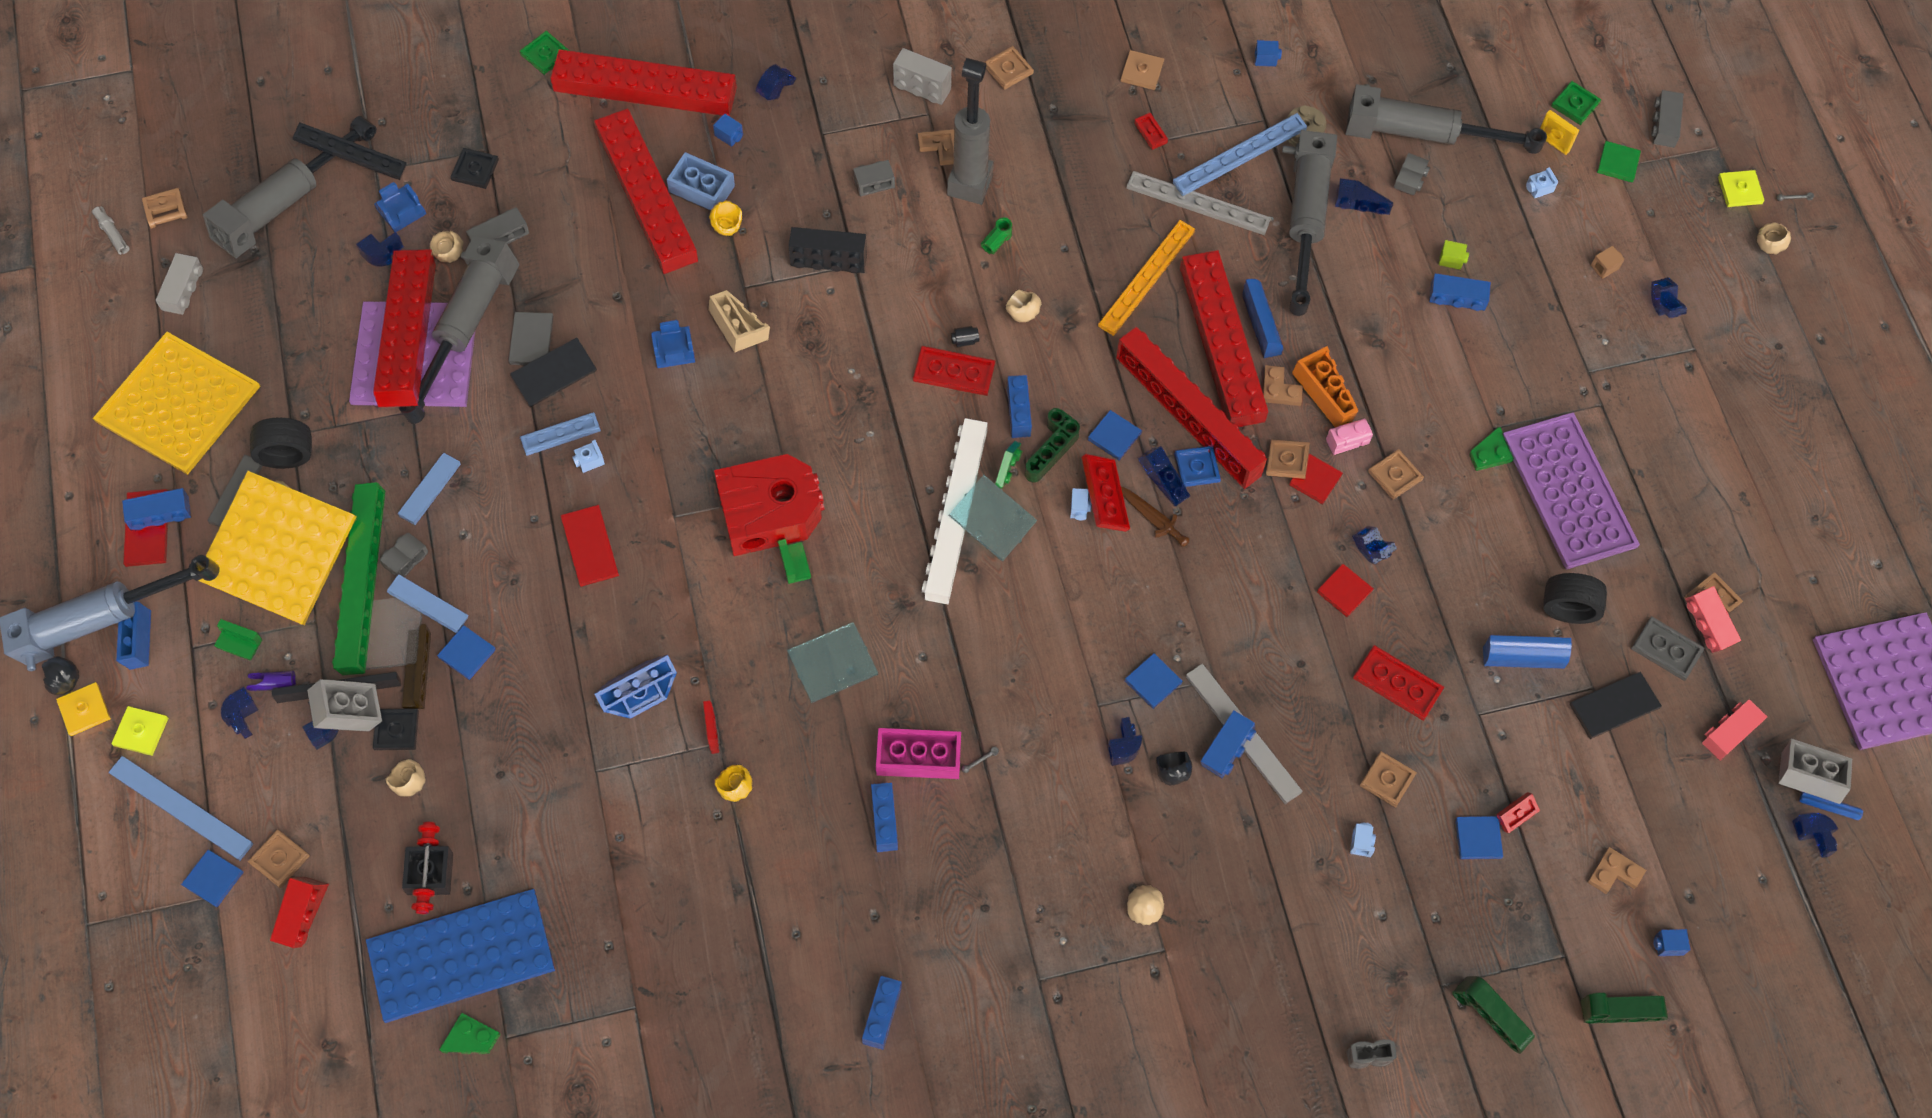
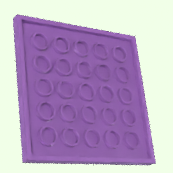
[349,302,475,407]
[1813,612,1932,750]

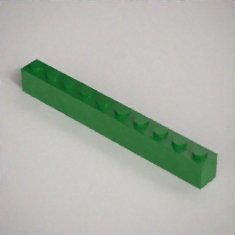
[332,482,386,676]

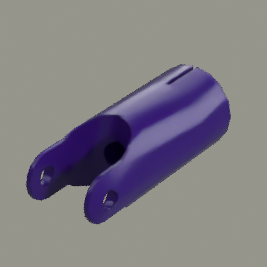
[246,671,296,691]

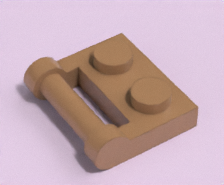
[142,188,188,229]

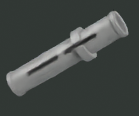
[92,206,129,255]

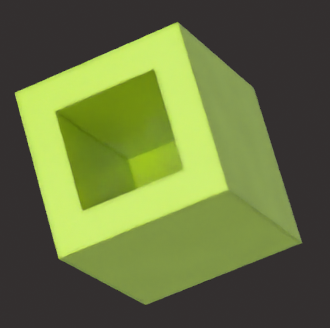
[1439,240,1469,270]

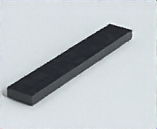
[293,122,407,180]
[272,672,401,703]

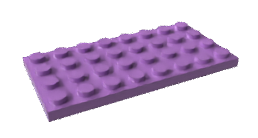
[1503,412,1640,570]

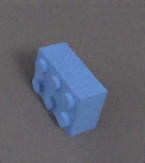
[667,152,735,210]

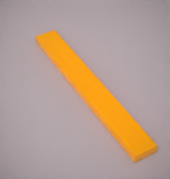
[1098,220,1195,336]

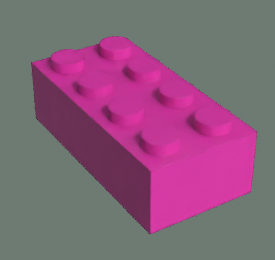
[876,728,961,779]

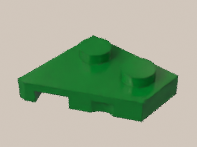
[1469,427,1514,471]
[440,1013,501,1054]

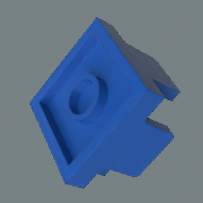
[374,182,427,233]
[651,320,695,368]

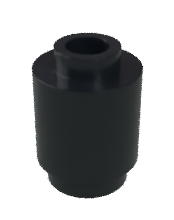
[951,326,979,347]

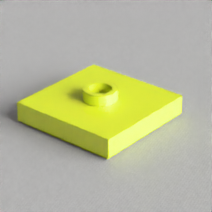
[1718,170,1765,207]
[111,706,169,756]

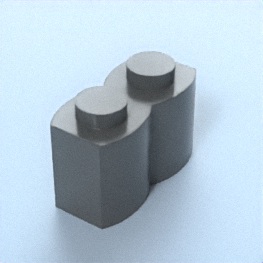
[1394,153,1430,196]
[380,533,428,577]
[1346,1040,1397,1069]

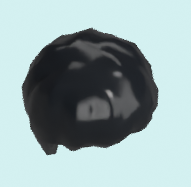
[42,656,79,695]
[1156,751,1192,786]

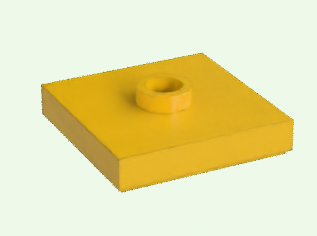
[1540,110,1579,155]
[56,682,111,736]

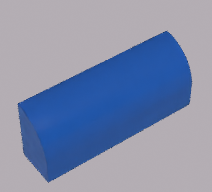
[1242,279,1283,358]
[1483,635,1572,669]

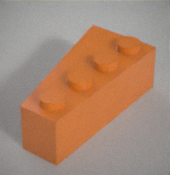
[1292,346,1358,428]

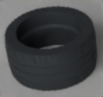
[250,417,312,469]
[1543,573,1607,624]

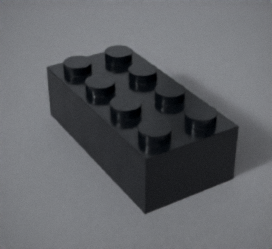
[789,227,867,273]

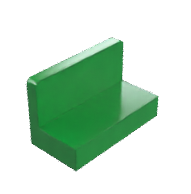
[778,539,811,584]
[214,619,262,660]

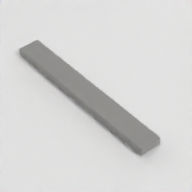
[1127,171,1271,235]
[1186,664,1302,804]

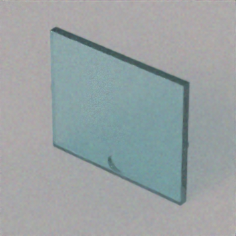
[948,475,1037,562]
[787,622,878,703]

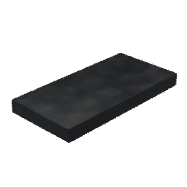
[510,338,597,407]
[1569,672,1662,739]

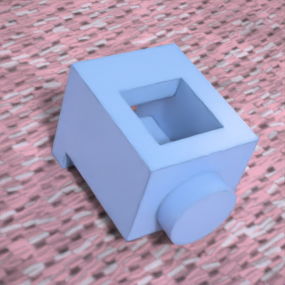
[1526,167,1558,199]
[572,440,605,473]
[1070,488,1091,520]
[1350,822,1376,857]

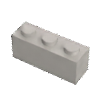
[156,253,203,315]

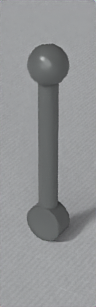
[1776,192,1814,201]
[962,747,999,773]

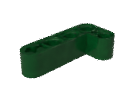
[1025,408,1080,483]
[1452,976,1535,1054]
[1581,993,1668,1024]

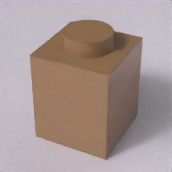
[1591,246,1625,279]

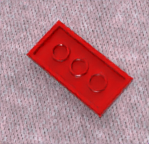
[913,346,996,396]
[1081,454,1130,532]
[123,489,168,567]
[561,505,619,587]
[1353,645,1444,721]

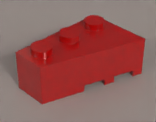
[270,877,329,948]

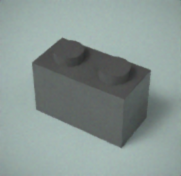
[853,160,895,197]

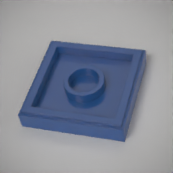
[1088,410,1142,461]
[1174,446,1221,487]
[437,625,496,680]
[1125,653,1183,709]
[1455,816,1503,859]
[181,850,244,907]

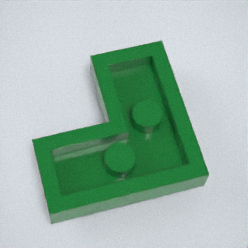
[995,441,1022,489]

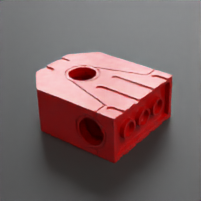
[714,454,824,556]

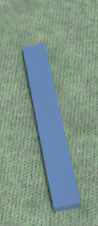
[1173,113,1307,196]
[108,756,253,861]

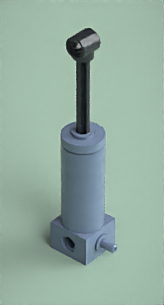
[0,555,220,671]

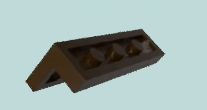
[402,624,431,709]

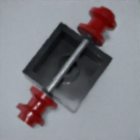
[402,822,453,914]

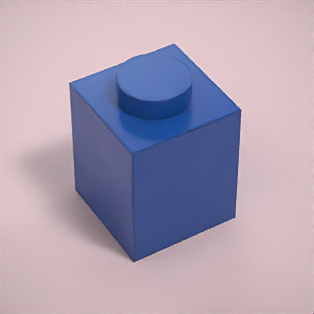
[1255,40,1282,67]
[713,114,743,147]
[1654,929,1690,956]

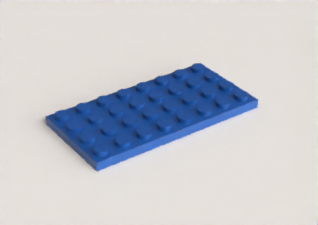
[366,889,555,1023]

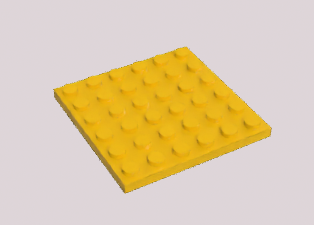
[93,332,261,475]
[198,471,357,626]

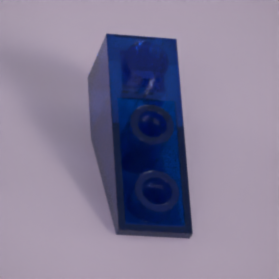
[1335,178,1393,215]
[1138,446,1190,506]

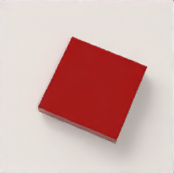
[1289,454,1343,505]
[1317,564,1374,618]
[703,700,719,754]

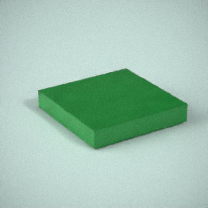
[520,31,570,75]
[1551,81,1602,126]
[1597,141,1641,183]

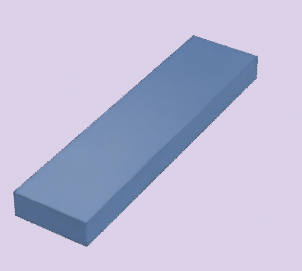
[520,412,601,456]
[398,453,461,525]
[387,574,469,633]

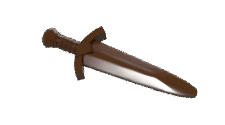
[1121,487,1190,547]

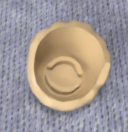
[1757,222,1791,254]
[430,231,463,263]
[1006,290,1042,322]
[385,759,425,797]
[1127,885,1164,925]

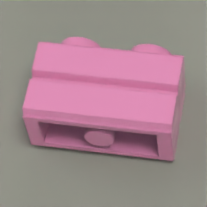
[1326,418,1373,455]

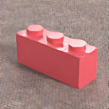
[1685,586,1741,653]
[1702,699,1768,761]

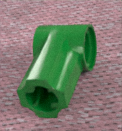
[981,217,1012,255]

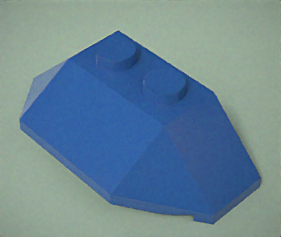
[594,655,677,719]

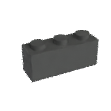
[1651,90,1684,148]
[466,207,529,244]

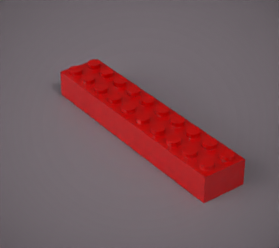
[551,49,737,116]
[594,108,698,274]
[373,249,436,407]
[1180,250,1268,427]
[1116,327,1267,490]

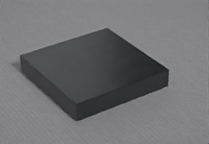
[450,148,499,189]
[373,709,419,750]

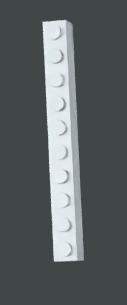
[922,418,988,604]

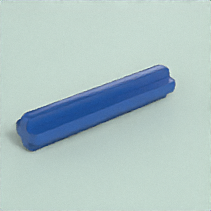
[1799,792,1863,820]

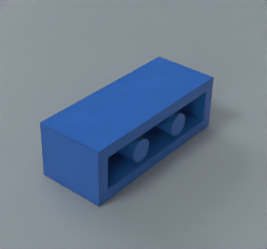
[1429,273,1491,311]
[1007,375,1032,438]
[122,488,191,530]
[116,601,151,670]
[1201,710,1256,778]
[871,783,898,852]
[862,976,902,1050]

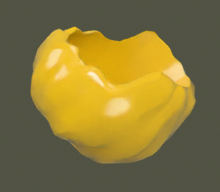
[709,200,742,236]
[715,765,752,802]

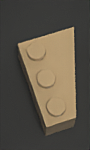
[709,290,770,352]

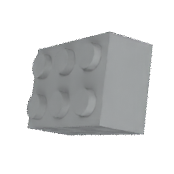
[893,48,952,105]
[307,679,382,731]
[1778,739,1852,804]

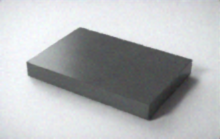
[509,312,554,365]
[1631,616,1705,681]

